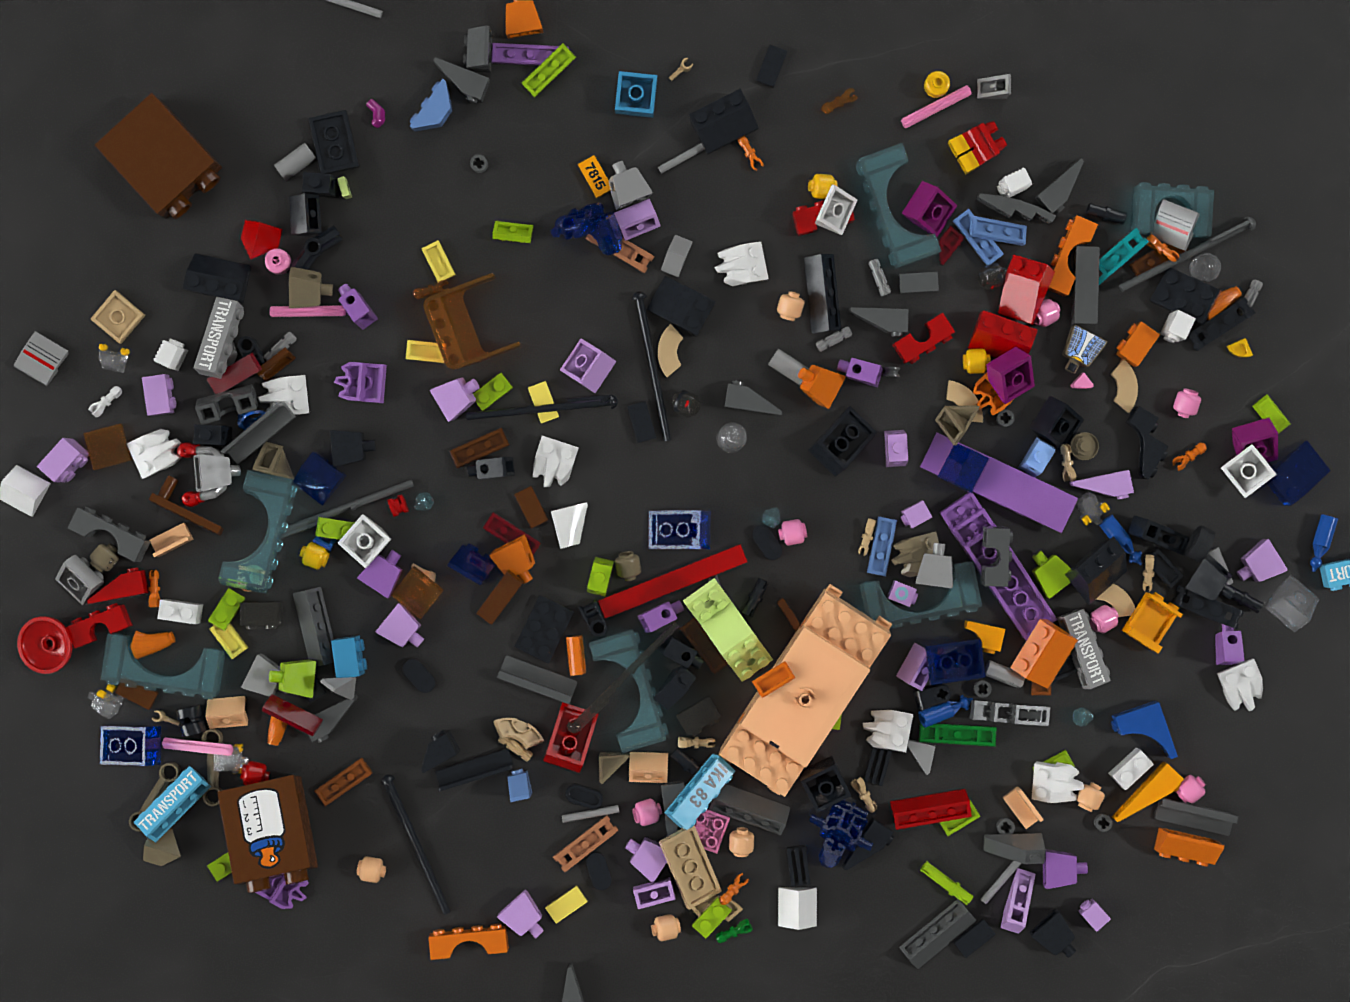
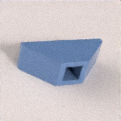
[410,79,452,132]

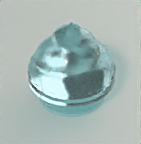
[414,492,434,511]
[762,508,781,528]
[1073,707,1094,727]

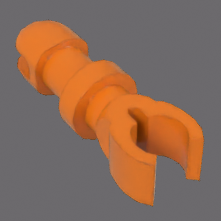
[738,136,764,171]
[1146,234,1179,262]
[1172,443,1207,471]
[148,570,160,607]
[719,873,749,905]

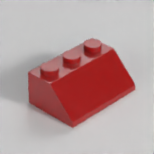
[968,310,1038,358]

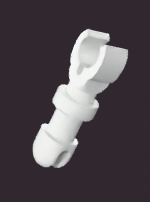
[88,386,122,417]

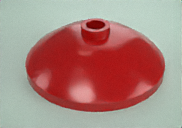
[17,616,72,674]

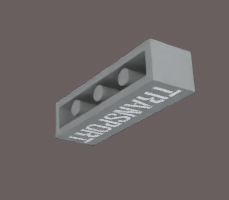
[193,297,244,379]
[1057,609,1111,689]

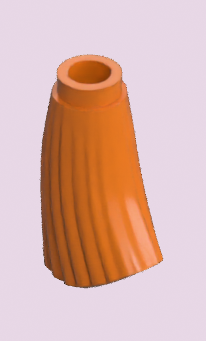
[1206,286,1242,320]
[130,631,176,659]
[267,716,287,746]

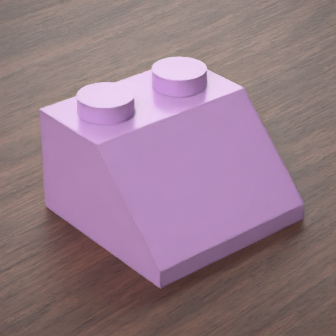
[560,339,616,393]

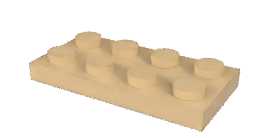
[659,826,722,910]

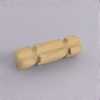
[498,737,533,762]

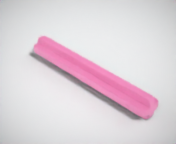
[901,85,972,128]
[270,305,346,317]
[162,737,234,756]

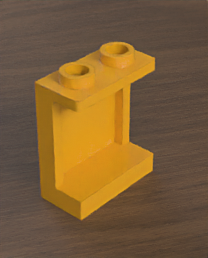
[1121,592,1183,654]

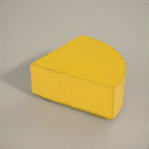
[1227,338,1253,358]

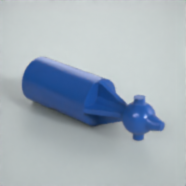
[1099,514,1142,565]
[1310,514,1338,572]
[918,695,973,728]

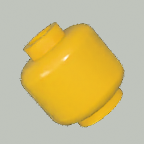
[924,71,950,98]
[808,174,837,199]
[963,348,991,374]
[299,542,330,570]

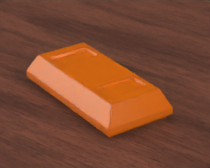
[752,661,796,698]

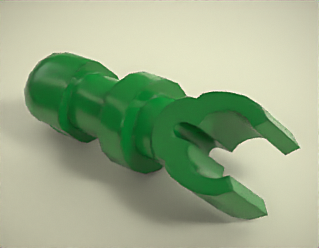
[716,919,753,943]

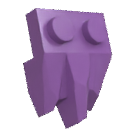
[334,362,387,403]
[255,875,309,909]

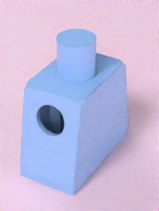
[1018,437,1055,478]

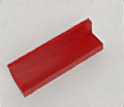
[890,789,972,830]

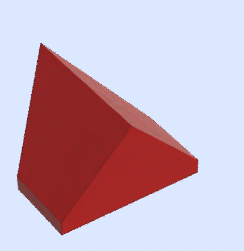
[241,220,283,259]

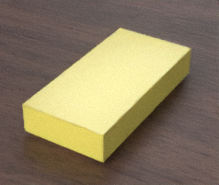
[421,240,456,283]
[406,340,446,363]
[528,381,559,424]
[209,623,248,659]
[545,885,588,924]

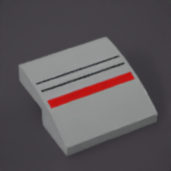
[1151,199,1200,251]
[14,331,69,386]

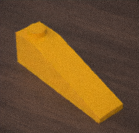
[1111,761,1184,822]

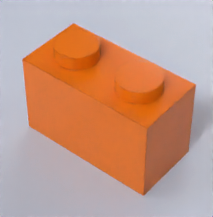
[1116,321,1160,367]

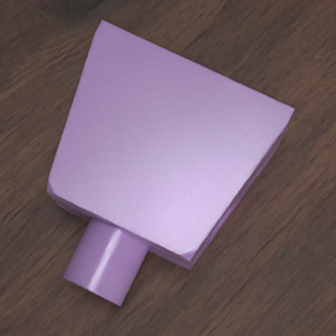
[430,377,479,422]
[884,430,908,467]
[1237,539,1288,582]
[375,602,424,648]
[625,837,667,883]
[497,889,544,938]

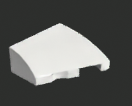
[551,502,588,549]

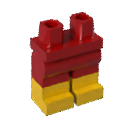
[948,121,1007,175]

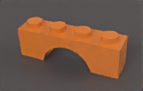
[1048,216,1098,297]
[428,923,509,960]

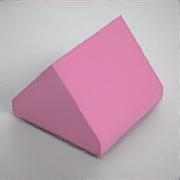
[1071,373,1093,389]

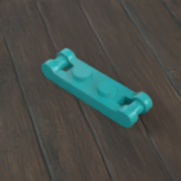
[1099,228,1149,285]

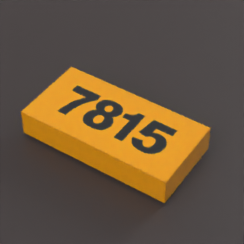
[578,155,611,198]

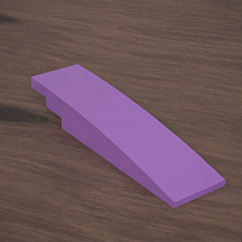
[920,432,1078,533]
[939,491,1058,641]

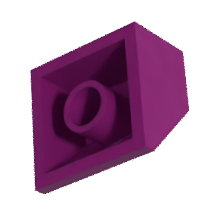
[902,181,957,238]
[986,347,1035,404]
[1232,418,1278,462]

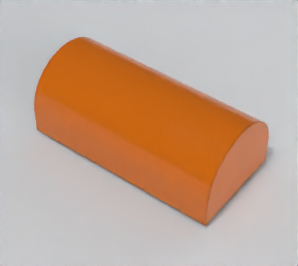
[566,635,586,676]

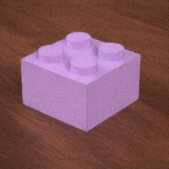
[37,438,90,482]

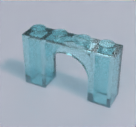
[1131,182,1214,238]

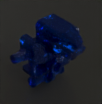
[551,202,622,255]
[809,800,873,868]

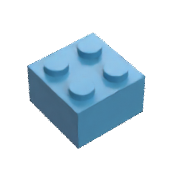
[615,71,657,118]
[331,635,367,678]

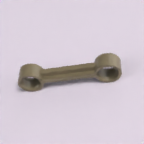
[201,729,223,806]
[129,762,181,831]

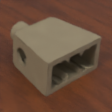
[289,267,333,308]

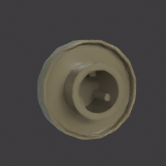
[1070,432,1099,460]

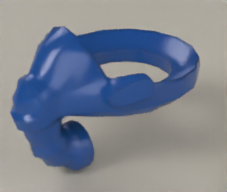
[237,410,266,431]

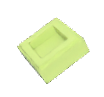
[337,176,352,199]

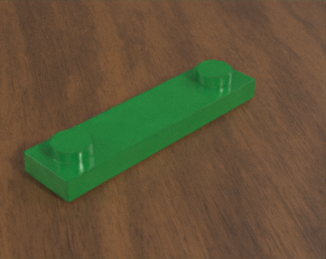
[918,722,997,747]

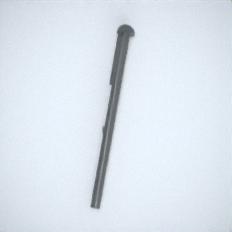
[1119,217,1256,292]
[270,479,414,541]

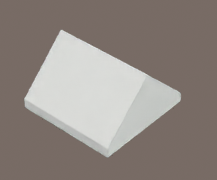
[815,184,857,235]
[1221,444,1277,498]
[0,465,51,517]
[338,514,391,568]
[778,887,817,930]

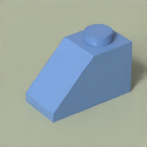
[508,768,532,802]

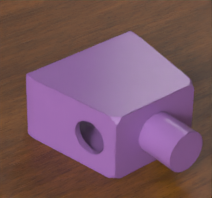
[338,284,378,330]
[837,358,883,388]
[357,550,403,598]
[638,600,684,633]
[1215,624,1245,665]
[1043,849,1088,889]

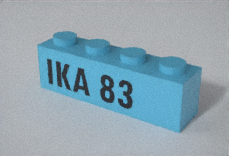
[664,754,735,830]

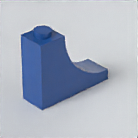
[1111,701,1178,759]

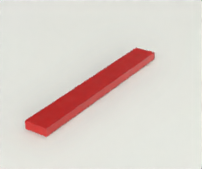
[598,544,747,618]

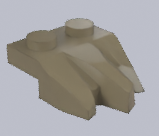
[891,531,939,577]

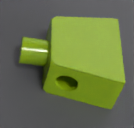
[1032,551,1071,599]
[587,557,614,597]
[269,659,316,698]

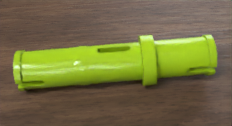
[920,861,973,906]

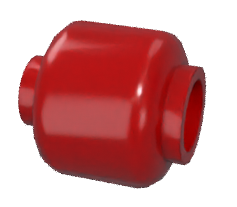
[240,761,270,785]

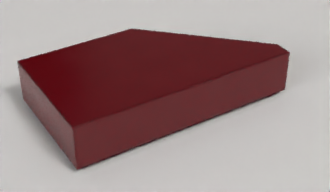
[938,225,965,266]

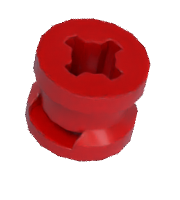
[387,494,409,517]

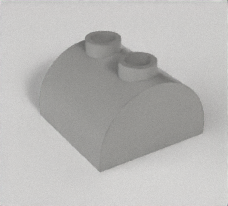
[55,555,104,605]

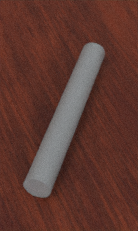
[326,0,383,18]
[658,143,705,174]
[562,805,620,823]
[980,861,1021,904]

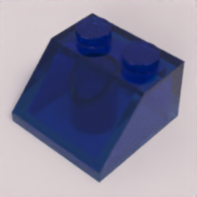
[937,444,990,494]
[293,452,347,506]

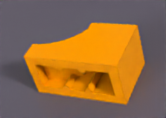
[964,620,1005,654]

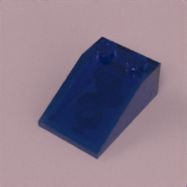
[1266,441,1331,506]
[649,510,711,550]
[447,543,496,585]
[925,639,986,685]
[100,726,161,766]

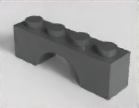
[68,506,151,562]

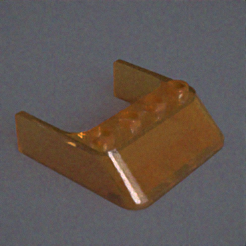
[423,273,522,370]

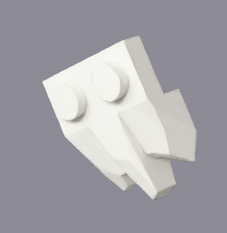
[714,242,768,286]
[257,375,309,415]
[127,429,182,479]
[532,436,579,487]
[1217,658,1263,711]
[862,710,913,753]
[1032,761,1085,803]

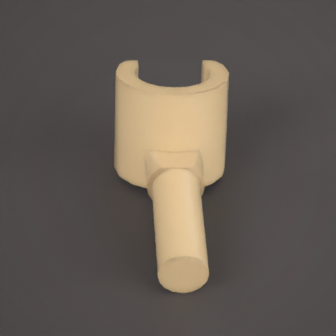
[668,58,693,81]
[411,563,436,583]
[152,710,180,726]

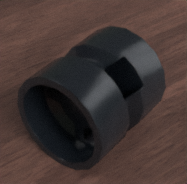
[175,705,206,737]

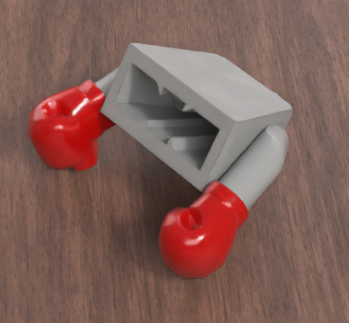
[177,442,241,507]

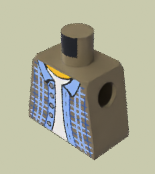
[1062,325,1107,374]

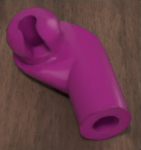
[366,99,385,128]

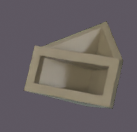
[935,406,980,446]
[253,442,295,480]
[599,752,630,784]
[143,828,181,866]

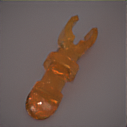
[822,88,858,114]
[413,280,451,299]

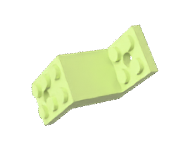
[683,578,773,682]

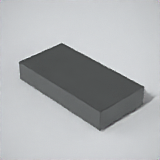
[899,272,939,294]

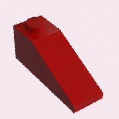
[87,567,149,604]

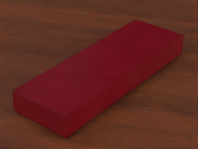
[207,352,262,394]
[483,512,541,555]
[262,694,323,736]

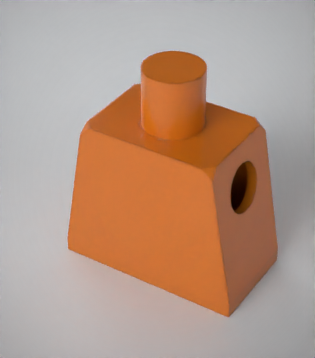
[506,0,543,39]
[798,365,846,409]
[489,534,535,584]

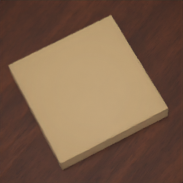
[91,290,145,344]

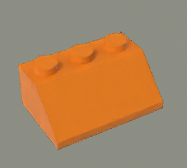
[1010,619,1078,688]
[1154,827,1225,867]

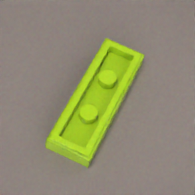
[522,43,576,97]

